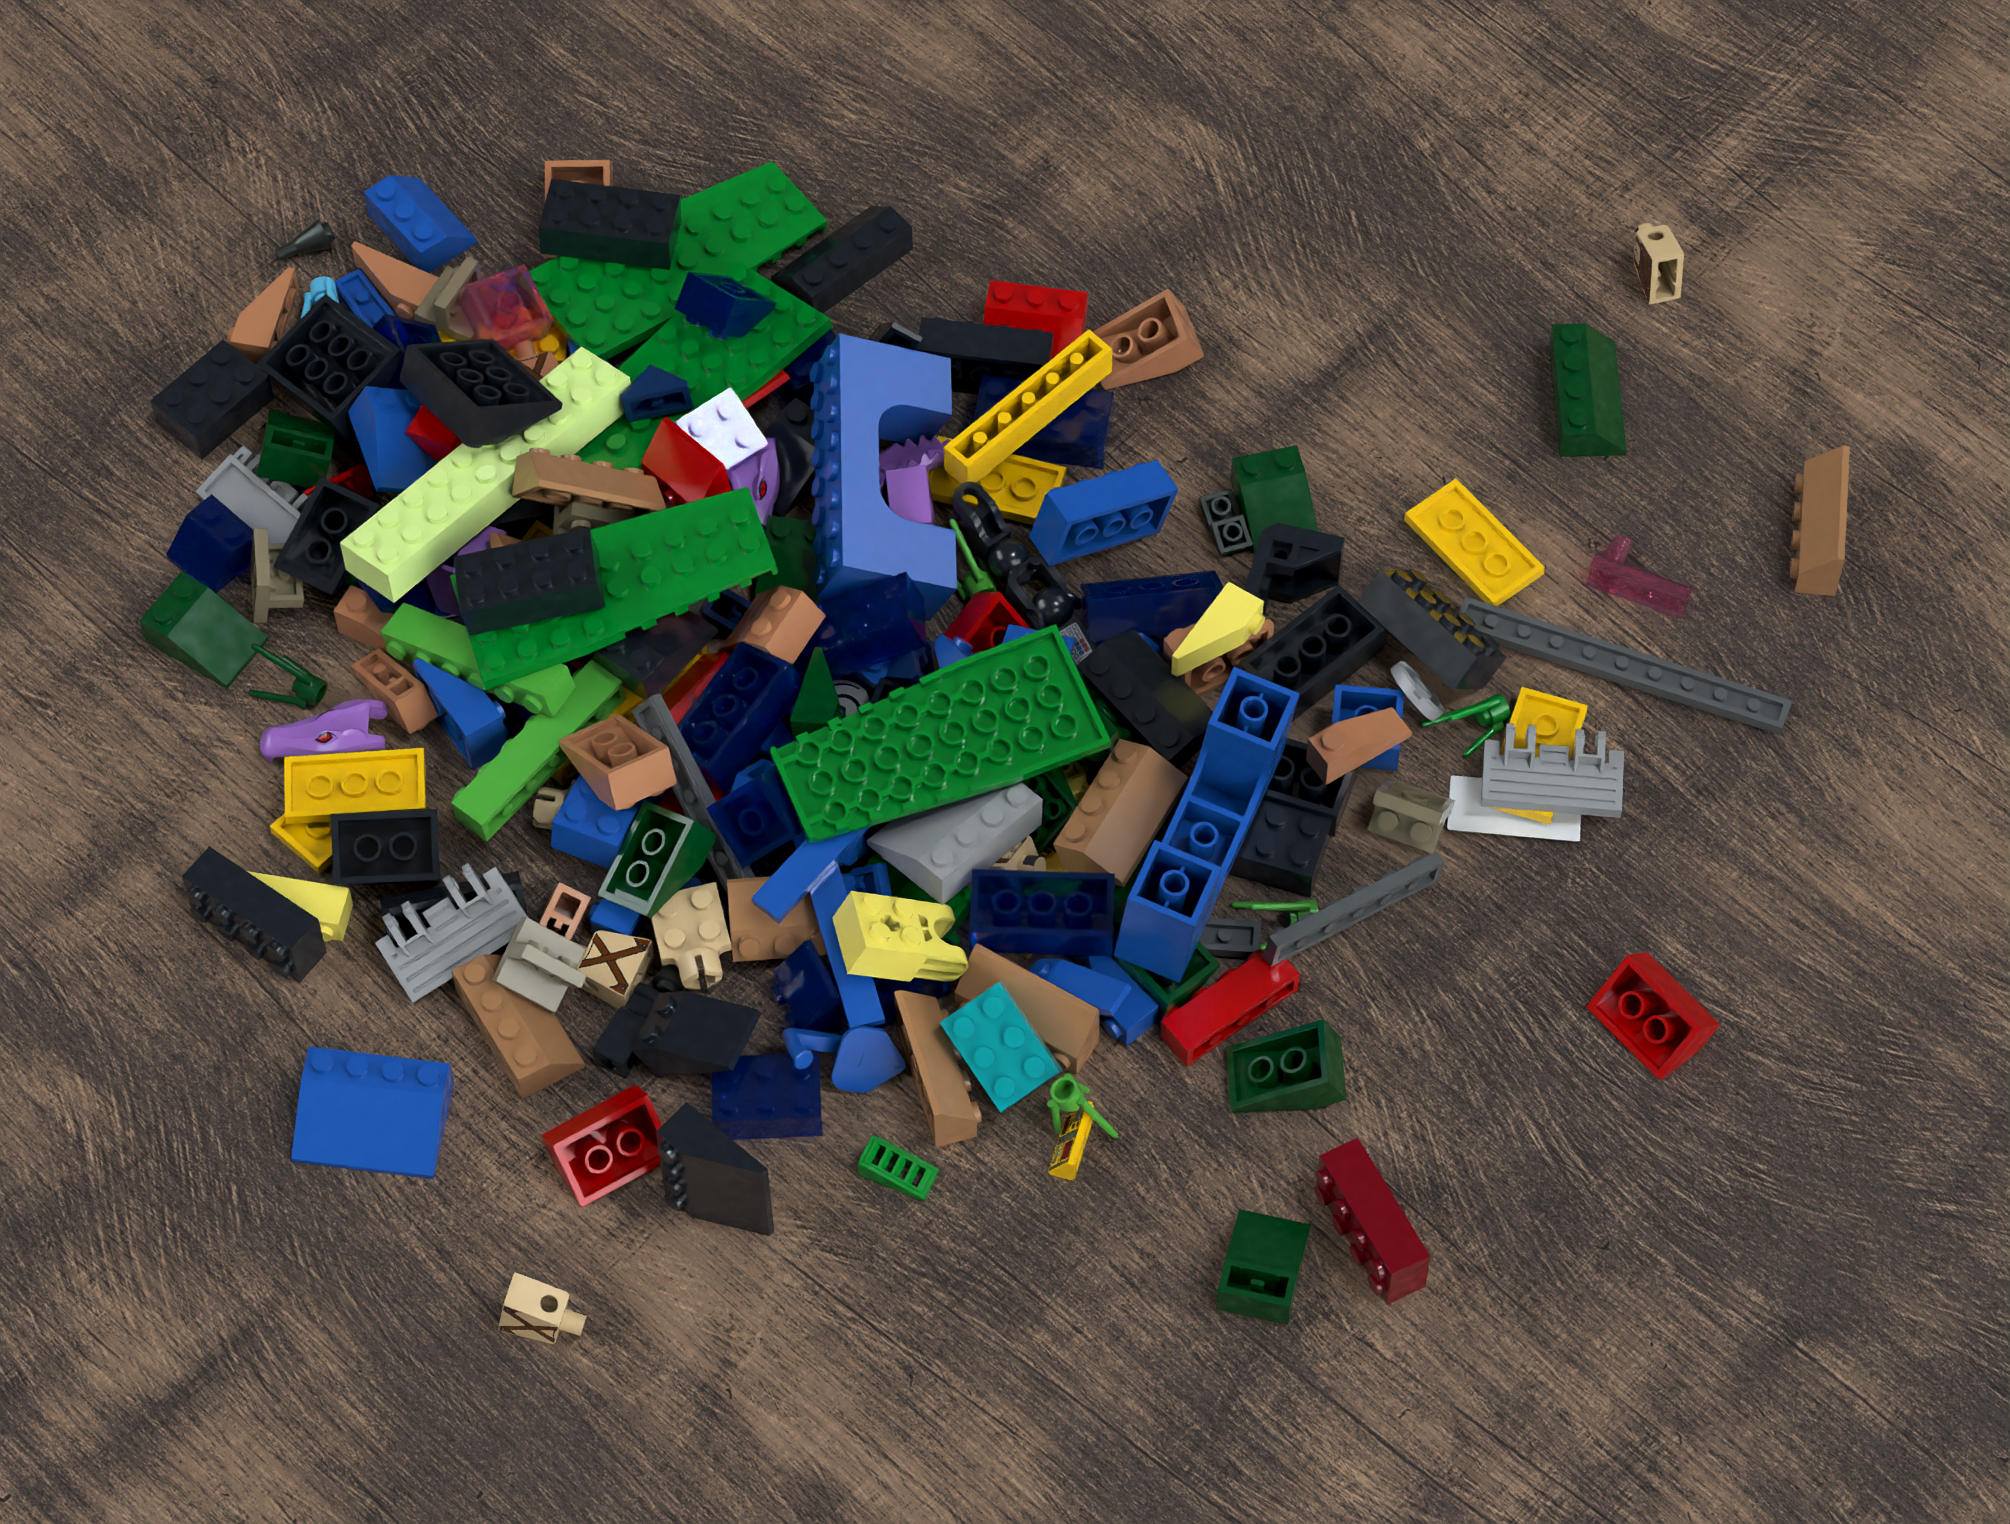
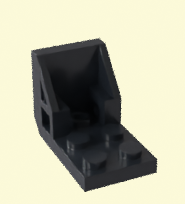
[1244,523,1345,614]

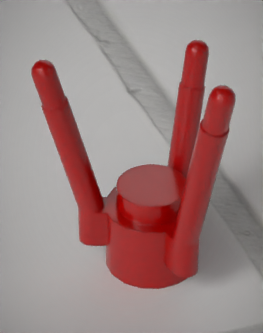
[304,464,374,499]

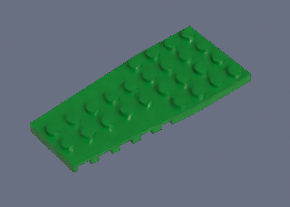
[519,162,827,360]
[574,262,833,470]
[450,487,778,690]
[770,624,1111,844]

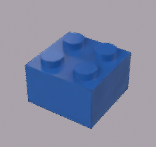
[1331,684,1404,771]

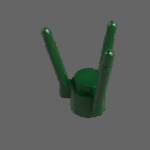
[248,643,328,710]

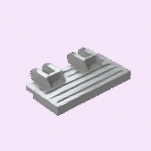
[195,445,311,543]
[1481,723,1624,818]
[375,863,529,1003]

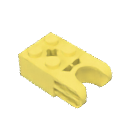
[832,891,969,982]

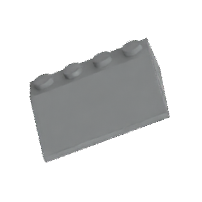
[867,782,1043,905]

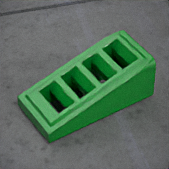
[858,1135,939,1202]

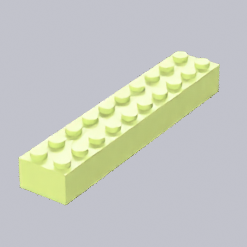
[340,347,631,603]

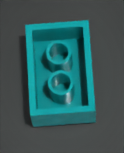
[940,981,1063,1113]

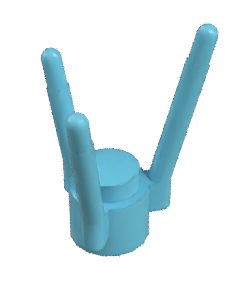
[300,276,339,319]

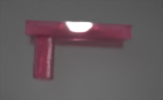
[1586,535,1692,619]

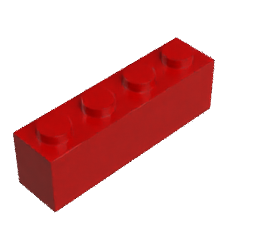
[1160,949,1300,1067]

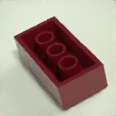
[1314,1137,1430,1305]

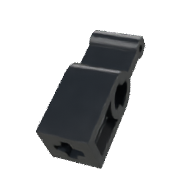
[593,982,662,1079]

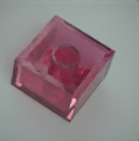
[459,264,554,351]

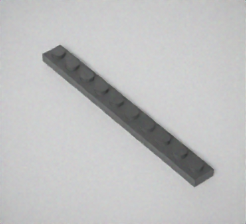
[1458,597,1792,735]

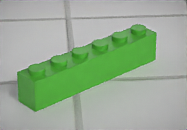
[380,602,576,718]
[451,659,626,842]

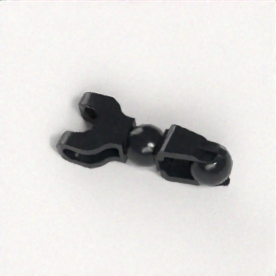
[948,482,1082,630]

